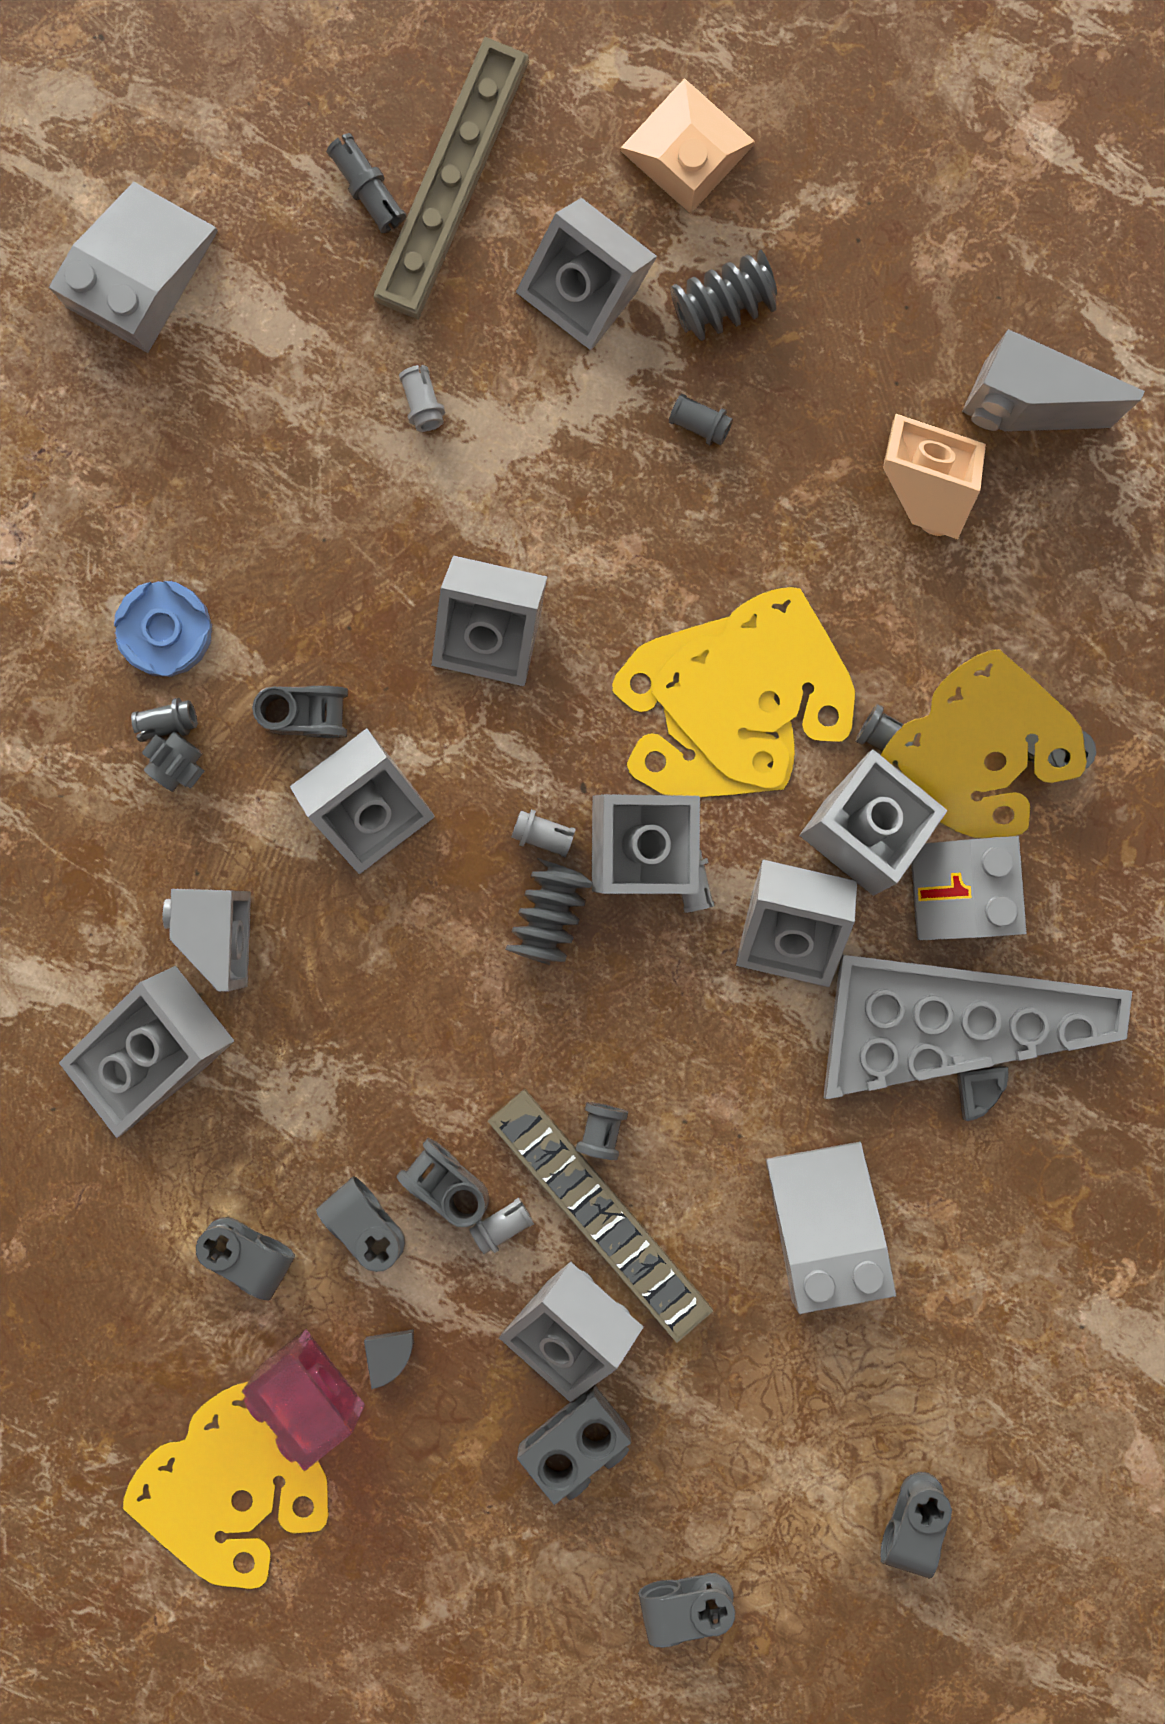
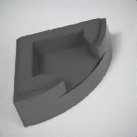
[957,1066,1008,1121]
[364,1329,414,1389]

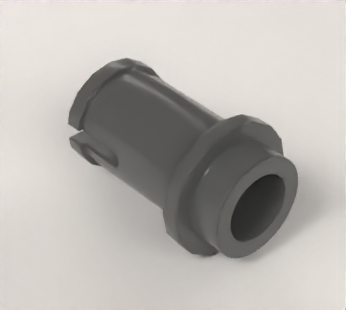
[669,394,733,446]
[131,698,198,742]

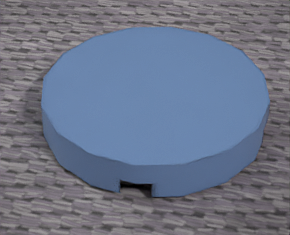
[114,581,212,677]

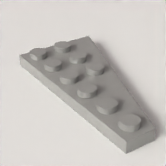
[823,955,1132,1099]

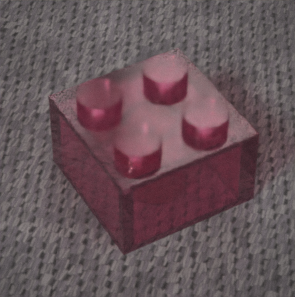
[242,1329,365,1471]

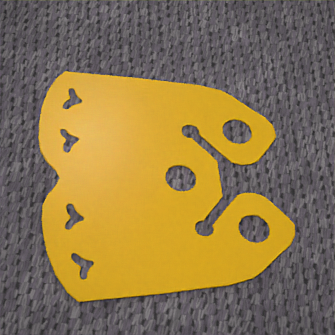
[652,587,855,788]
[612,615,795,797]
[881,649,1087,838]
[123,1381,329,1589]

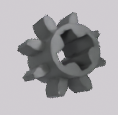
[142,732,205,792]

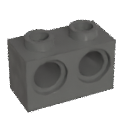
[517,1385,631,1505]

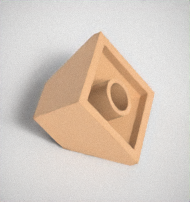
[621,79,755,214]
[883,414,986,539]

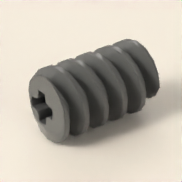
[670,249,777,341]
[505,858,593,965]

